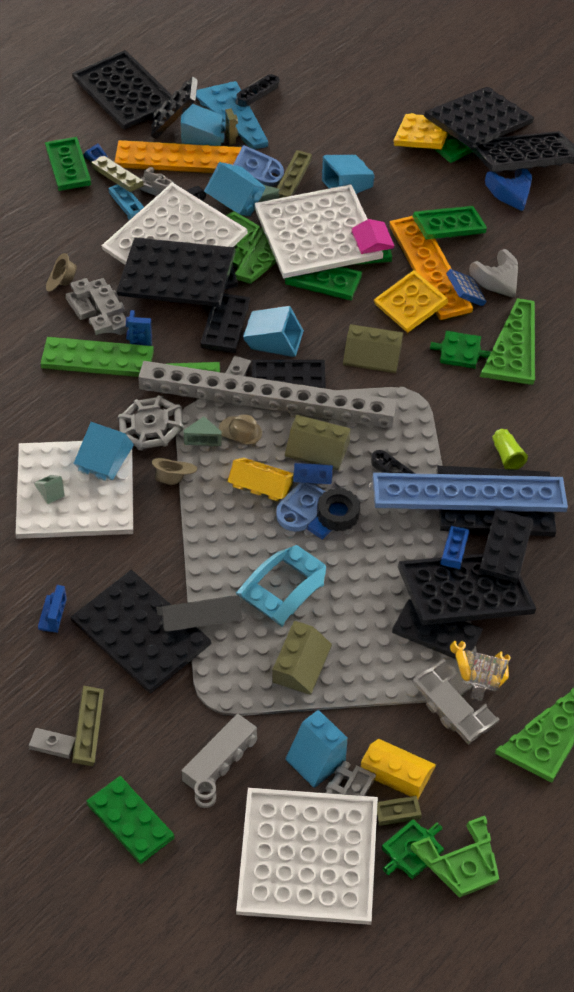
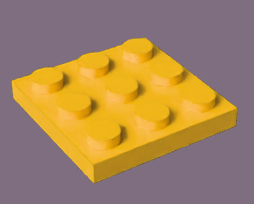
[394,113,448,149]
[374,270,448,333]

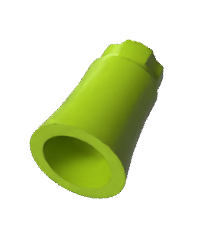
[492,429,528,470]

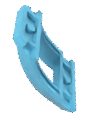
[236,545,326,627]

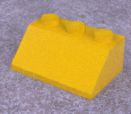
[227,457,294,501]
[361,739,436,799]

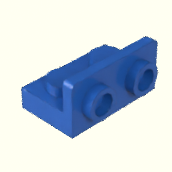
[126,310,152,346]
[293,463,333,485]
[38,585,67,633]

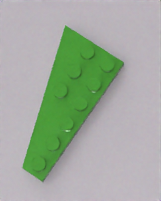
[235,228,276,284]
[480,298,535,385]
[495,687,574,783]

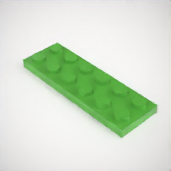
[41,337,154,377]

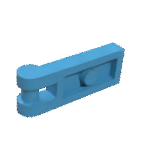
[108,184,144,220]

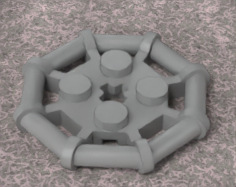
[117,395,184,451]

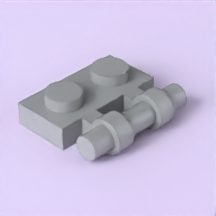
[326,761,376,796]

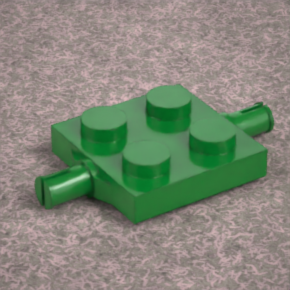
[430,331,492,369]
[382,819,444,879]

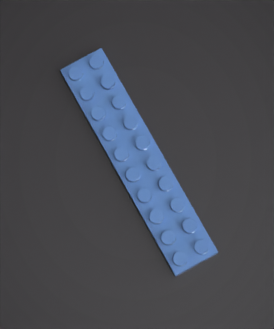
[372,473,568,512]

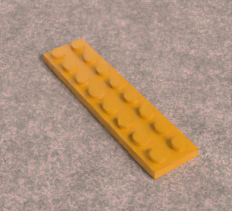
[115,140,242,173]
[389,216,473,320]

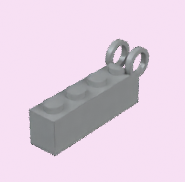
[182,713,257,808]

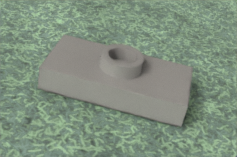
[66,292,97,320]
[226,356,251,376]
[29,728,75,759]

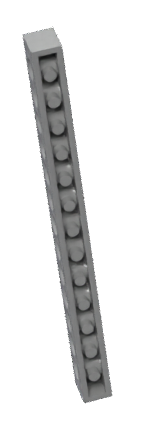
[138,361,397,428]

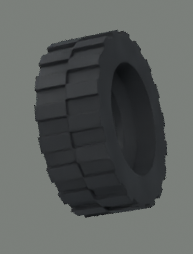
[317,488,360,531]

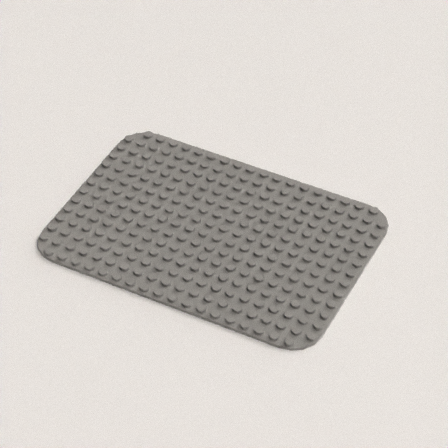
[176,387,478,716]

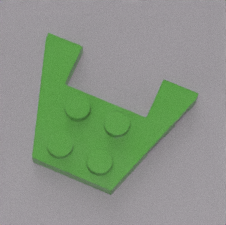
[226,211,260,268]
[410,816,499,898]

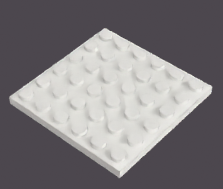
[101,182,248,264]
[254,185,383,278]
[16,441,133,539]
[236,788,378,925]

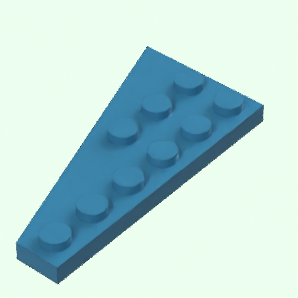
[196,81,268,150]

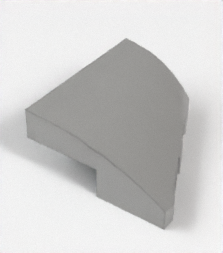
[139,167,174,196]

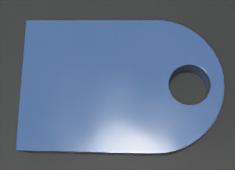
[233,145,284,187]
[276,483,326,532]

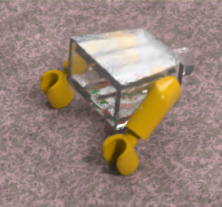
[450,641,510,701]

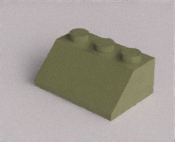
[343,324,403,373]
[285,415,351,471]
[272,621,332,695]

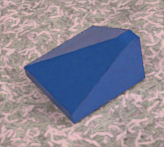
[83,144,108,162]

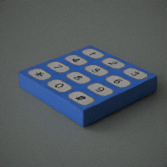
[446,269,487,306]

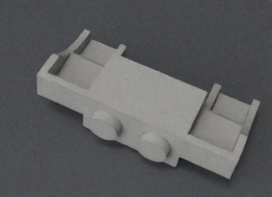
[70,278,129,335]
[413,658,499,745]

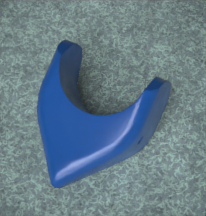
[485,168,532,211]

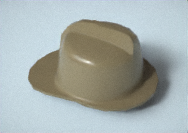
[46,253,77,292]
[219,414,262,445]
[152,458,197,485]

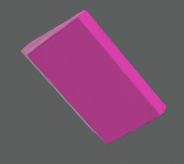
[351,219,394,254]

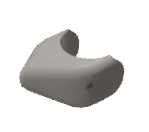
[469,249,518,298]

